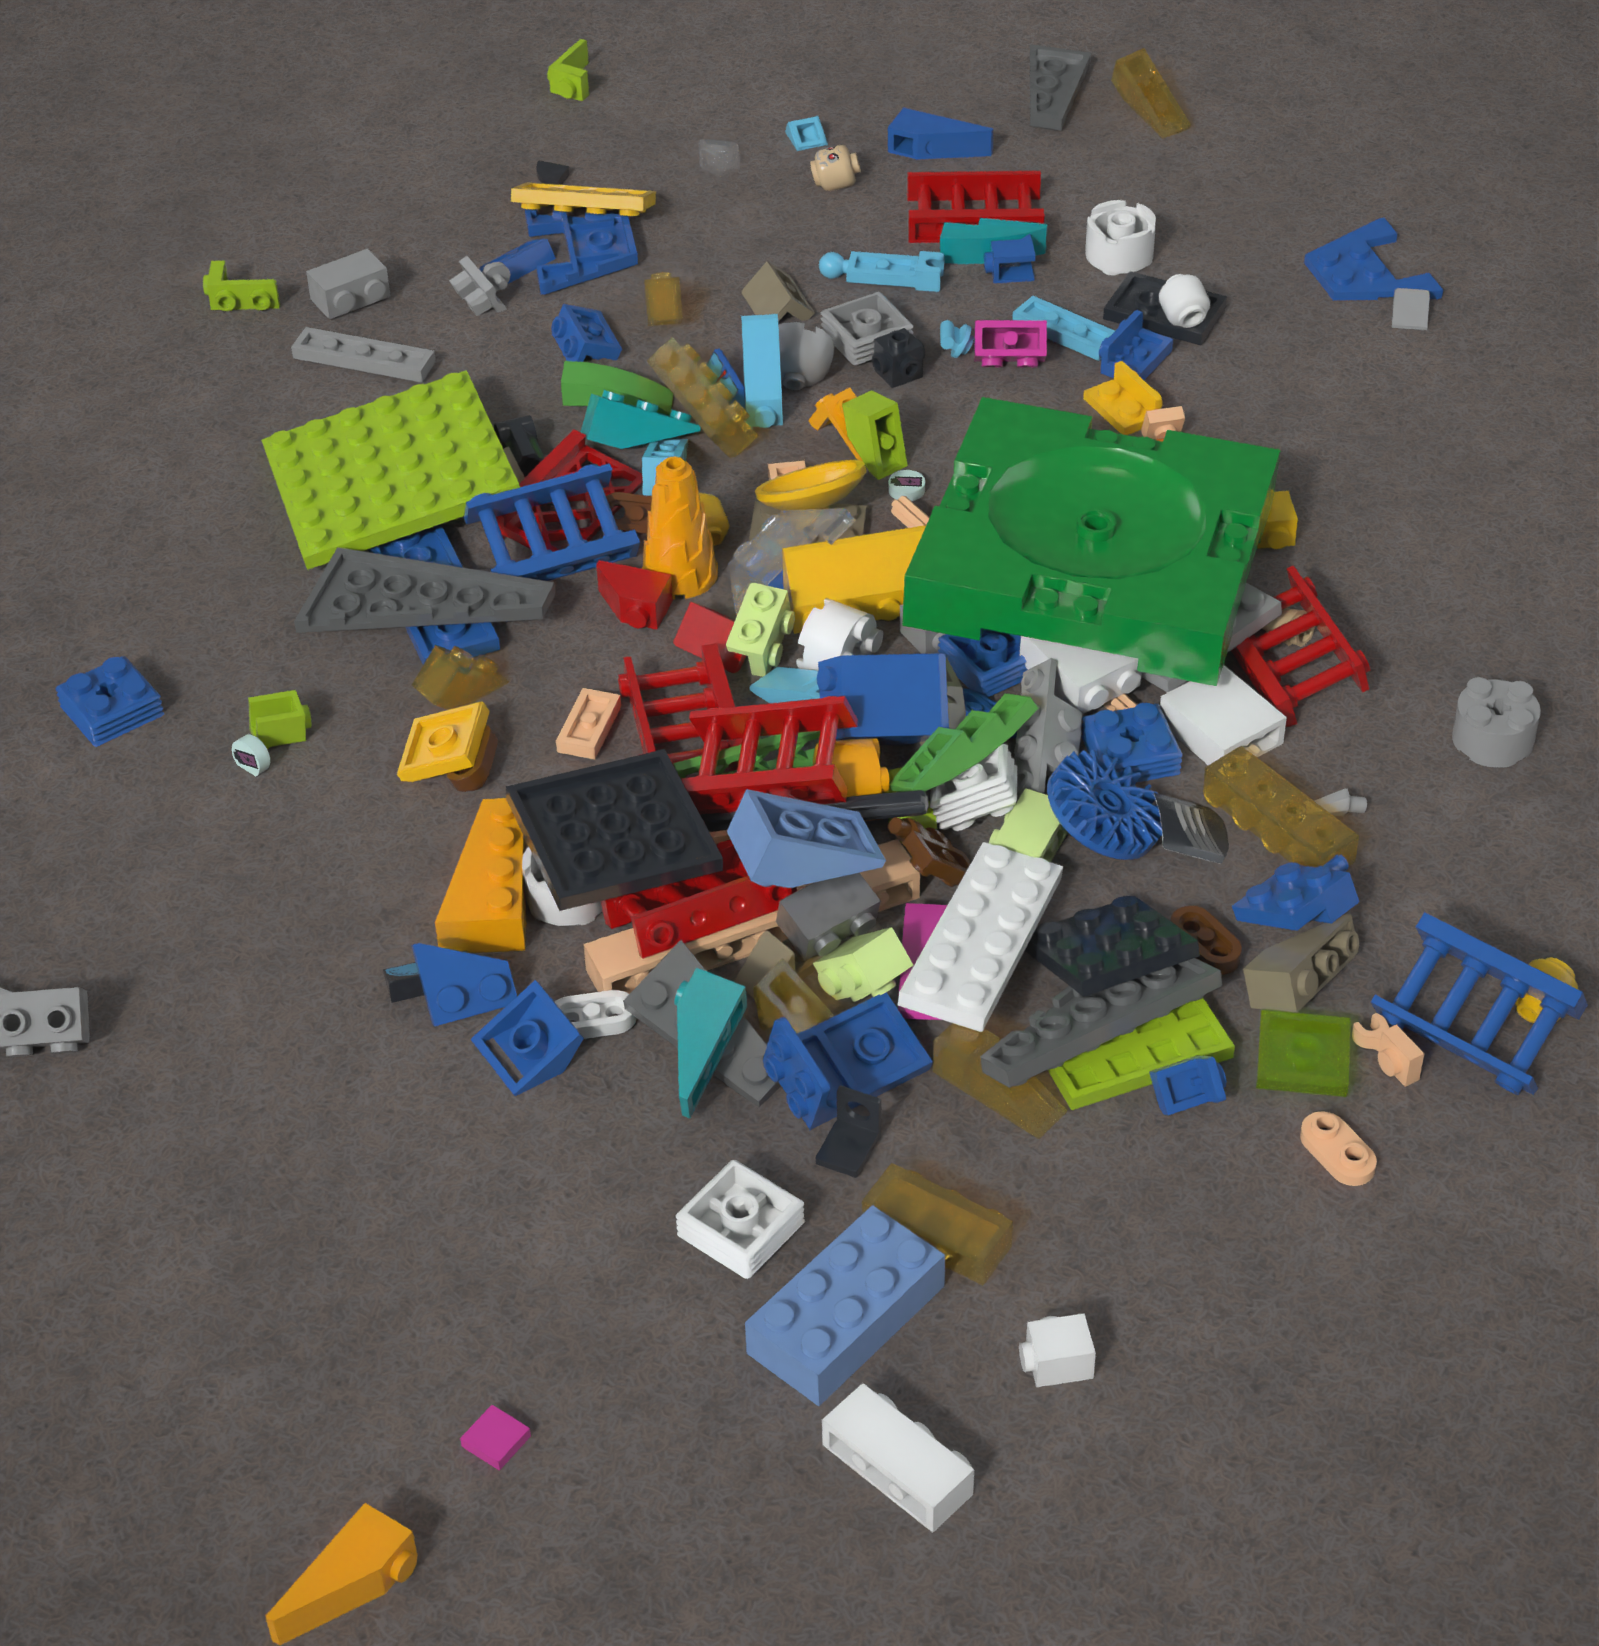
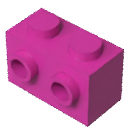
[974,320,1047,368]

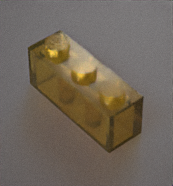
[862,1163,1013,1286]

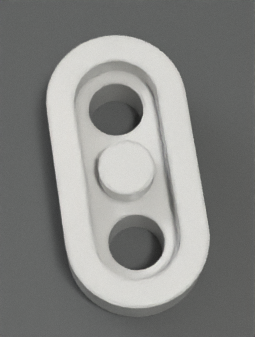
[555,990,636,1039]

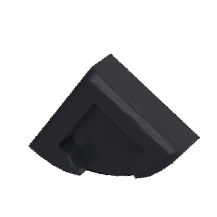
[536,160,569,185]

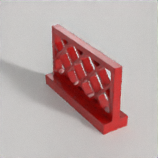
[496,429,643,552]

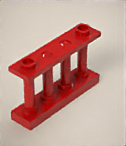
[907,171,1044,243]
[1230,565,1370,727]
[618,643,743,771]
[681,696,858,815]
[600,839,798,959]

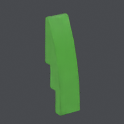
[889,693,1039,792]

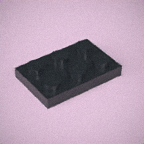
[1103,271,1227,345]

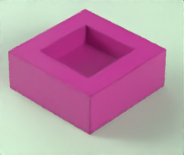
[460,1405,531,1471]

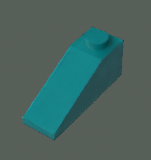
[674,967,747,1118]

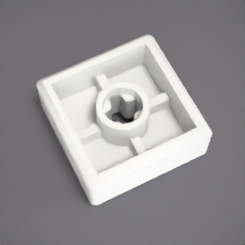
[930,744,1017,831]
[676,1160,805,1279]

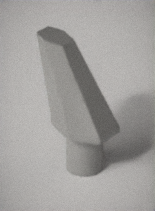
[1300,789,1367,818]

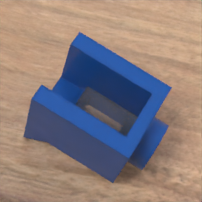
[984,234,1035,283]

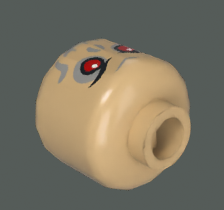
[810,145,861,191]

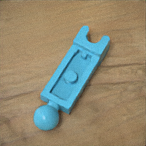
[819,251,944,292]

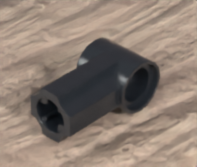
[494,415,544,477]

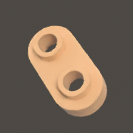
[1300,1111,1377,1186]

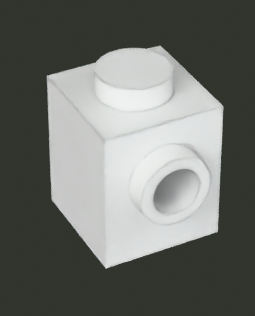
[1019,1314,1096,1387]

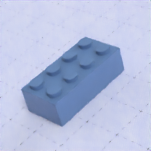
[745,1205,945,1406]

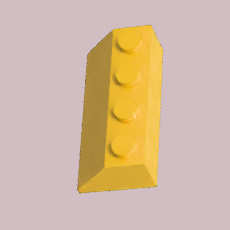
[782,525,926,634]

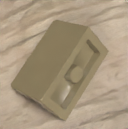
[742,261,814,322]

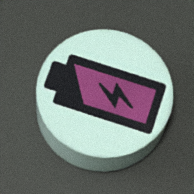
[888,470,925,501]
[232,734,270,776]

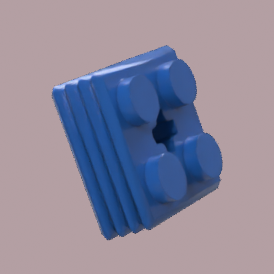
[938,629,1028,697]
[55,656,164,747]
[1081,703,1183,782]

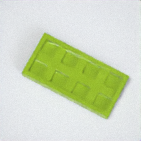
[1048,998,1235,1111]

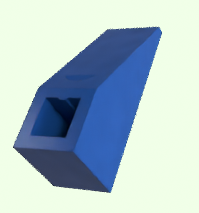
[888,108,993,159]

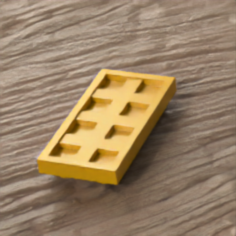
[511,182,656,216]

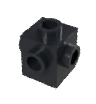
[872,328,925,388]

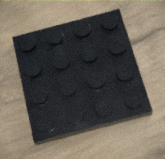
[506,749,723,911]

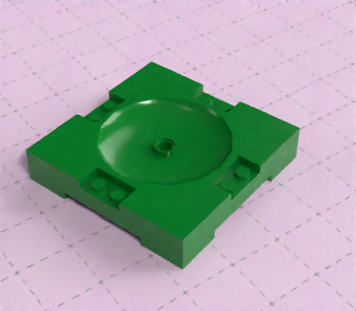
[902,397,1280,686]

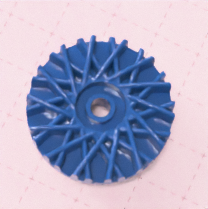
[1047,750,1162,860]

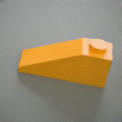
[265,1503,417,1645]

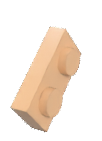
[556,688,621,760]

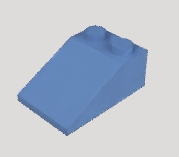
[727,789,886,888]

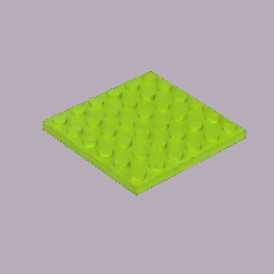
[261,370,520,570]

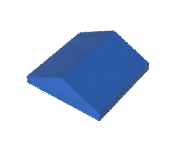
[471,980,584,1096]

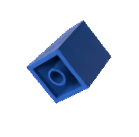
[817,653,949,746]

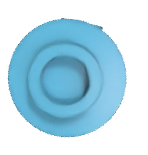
[940,320,974,358]

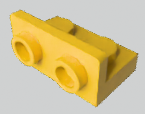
[1083,361,1163,435]

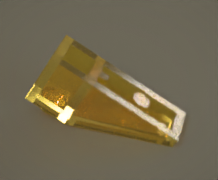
[1111,48,1191,139]
[933,1023,1067,1139]

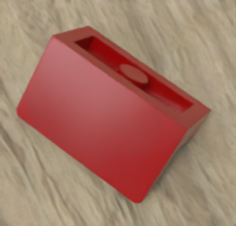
[673,602,746,673]

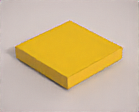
[397,702,490,782]

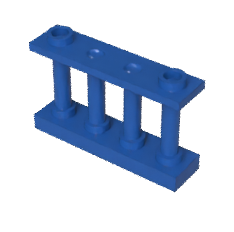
[464,463,640,581]
[1371,912,1588,1095]

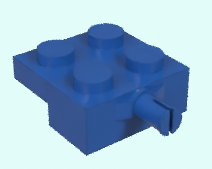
[1232,854,1360,931]

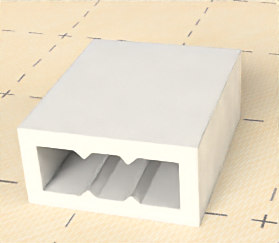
[1020,636,1142,714]
[1160,665,1287,777]

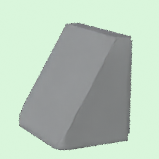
[1392,288,1430,330]

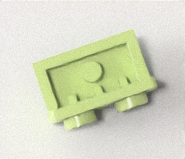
[726,583,795,677]

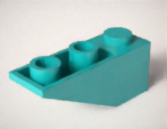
[581,390,701,449]

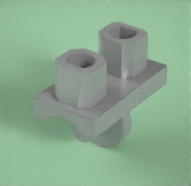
[450,256,511,316]

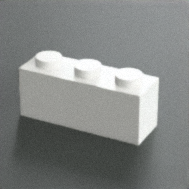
[822,1383,974,1532]

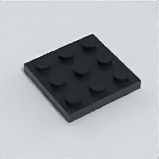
[1025,896,1200,997]

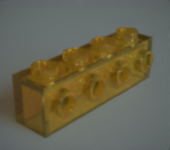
[647,337,759,458]
[1203,746,1359,867]

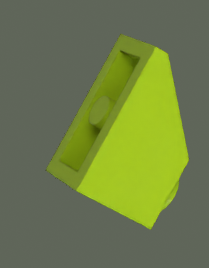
[842,390,908,480]

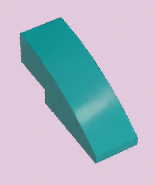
[940,218,1048,264]

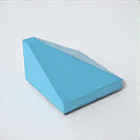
[785,116,828,151]

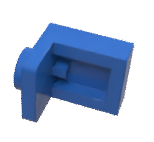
[1149,1055,1227,1115]

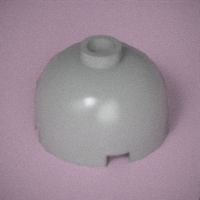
[778,322,835,390]

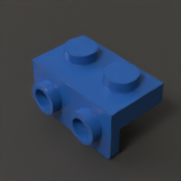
[1099,310,1173,380]

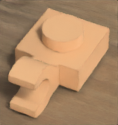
[1352,1013,1424,1087]

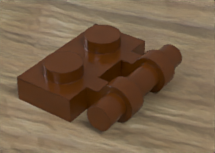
[888,817,971,887]

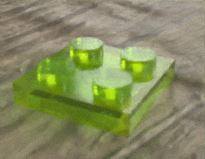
[1256,1010,1351,1097]

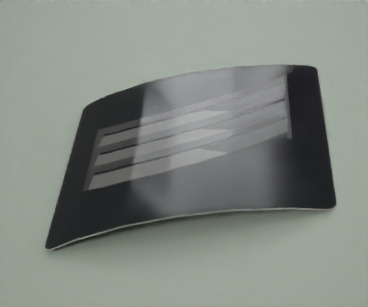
[1153,793,1229,864]

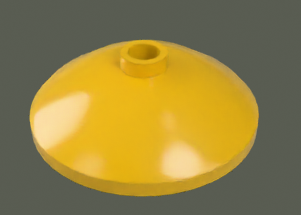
[755,460,866,517]

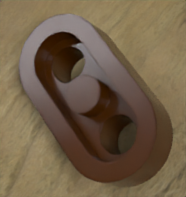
[606,492,652,534]
[446,724,498,792]
[1170,906,1242,975]

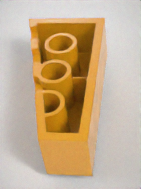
[435,798,528,953]

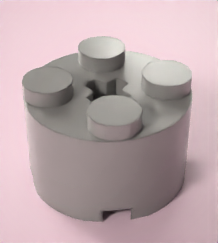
[1452,677,1541,768]

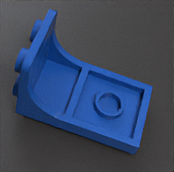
[763,992,933,1130]

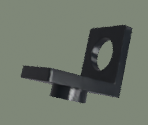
[815,1085,881,1178]

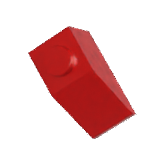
[596,560,673,630]

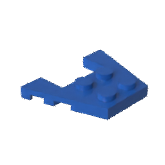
[525,209,638,295]
[1304,217,1443,301]

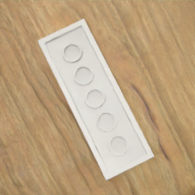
[898,842,1063,1032]

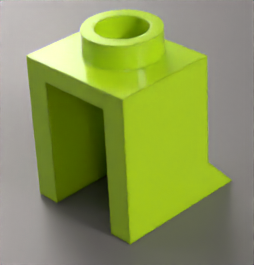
[248,690,312,749]

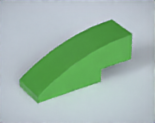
[561,361,674,416]

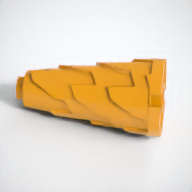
[642,457,718,599]

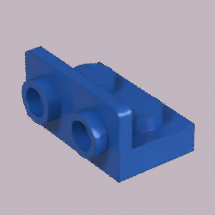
[551,304,622,362]

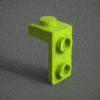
[547,39,589,102]
[203,260,280,311]

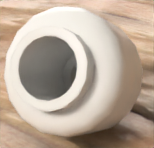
[1159,274,1210,328]

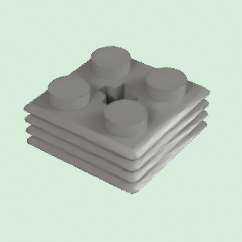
[821,292,914,366]

